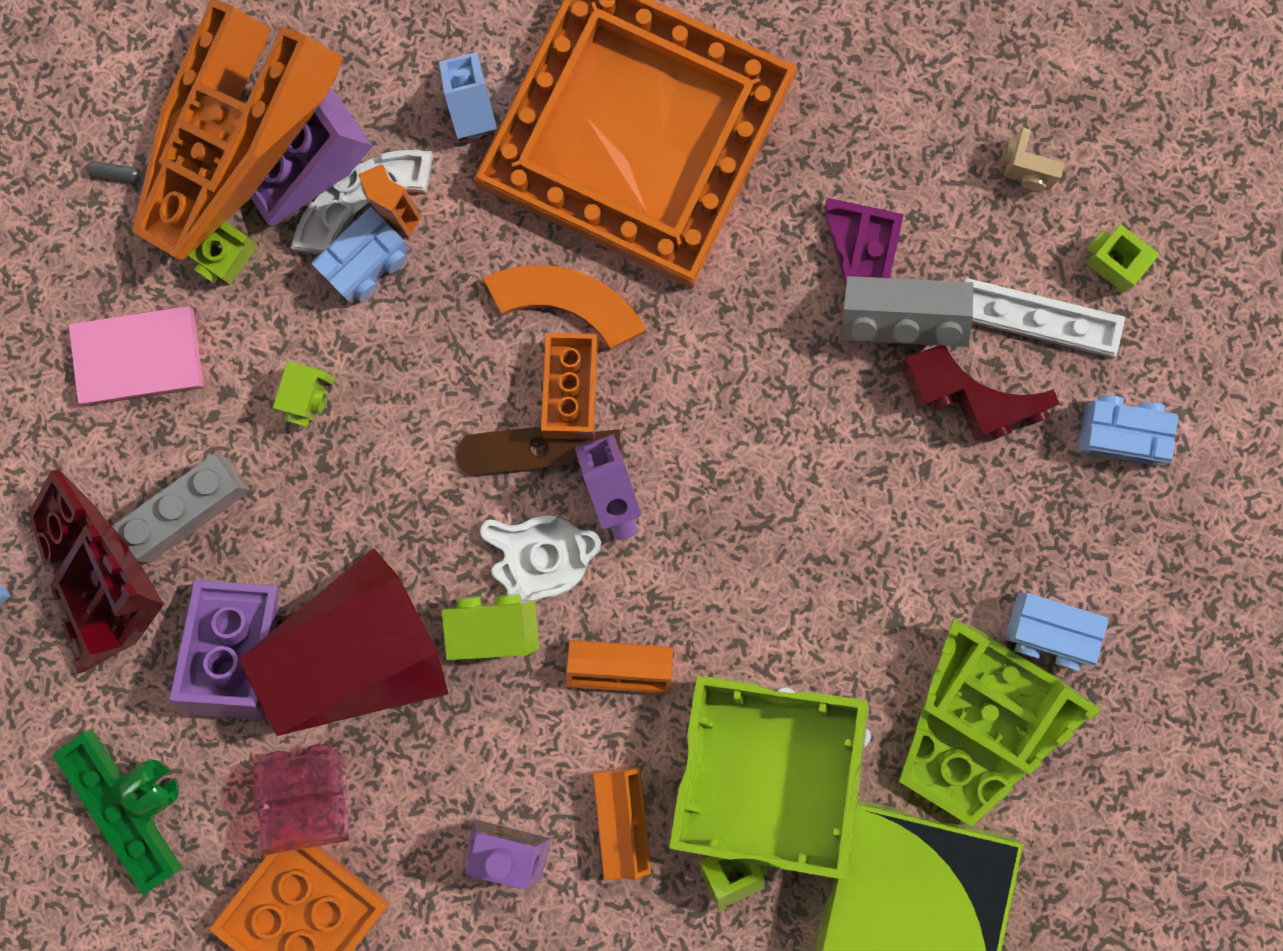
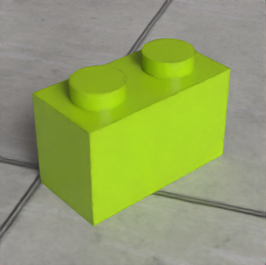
[442,593,540,660]

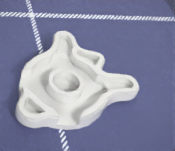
[480,515,601,602]

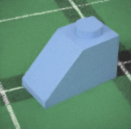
[439,52,497,139]

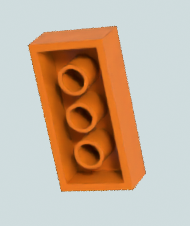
[541,333,598,440]

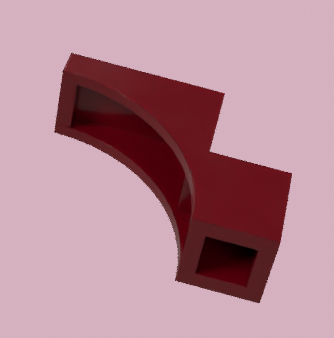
[899,346,1060,442]

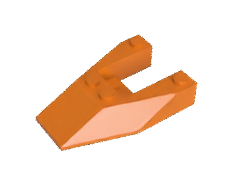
[132,0,344,261]

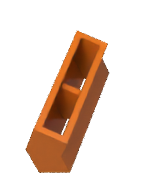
[358,164,422,238]
[566,640,673,694]
[593,767,651,881]

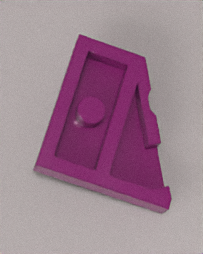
[824,198,904,287]

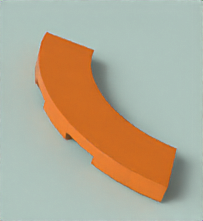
[483,265,647,350]

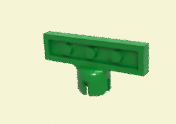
[52,729,183,896]

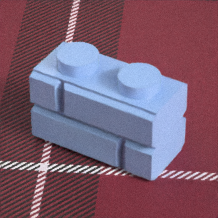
[311,207,410,304]
[1077,395,1179,466]
[1005,593,1108,671]

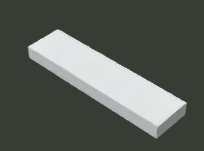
[964,278,1125,358]

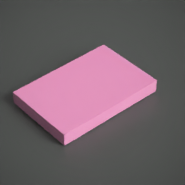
[69,306,204,406]

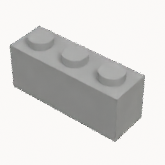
[843,276,973,347]
[112,454,251,563]

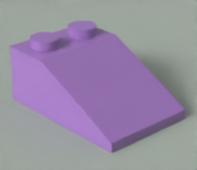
[251,89,373,226]
[169,580,279,720]

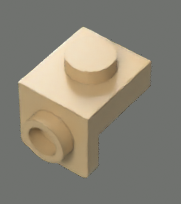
[1001,128,1065,191]

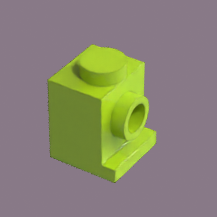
[188,222,258,285]
[1085,224,1160,294]
[273,361,335,428]
[700,856,768,912]

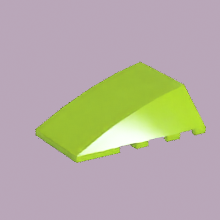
[899,618,1101,827]

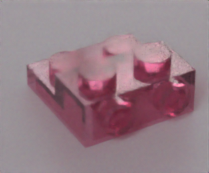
[254,744,349,855]

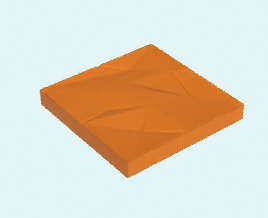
[474,0,798,288]

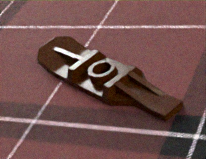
[457,427,621,476]

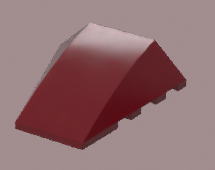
[28,469,164,674]
[238,548,449,737]

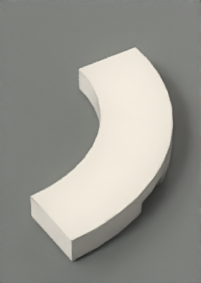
[291,150,433,255]

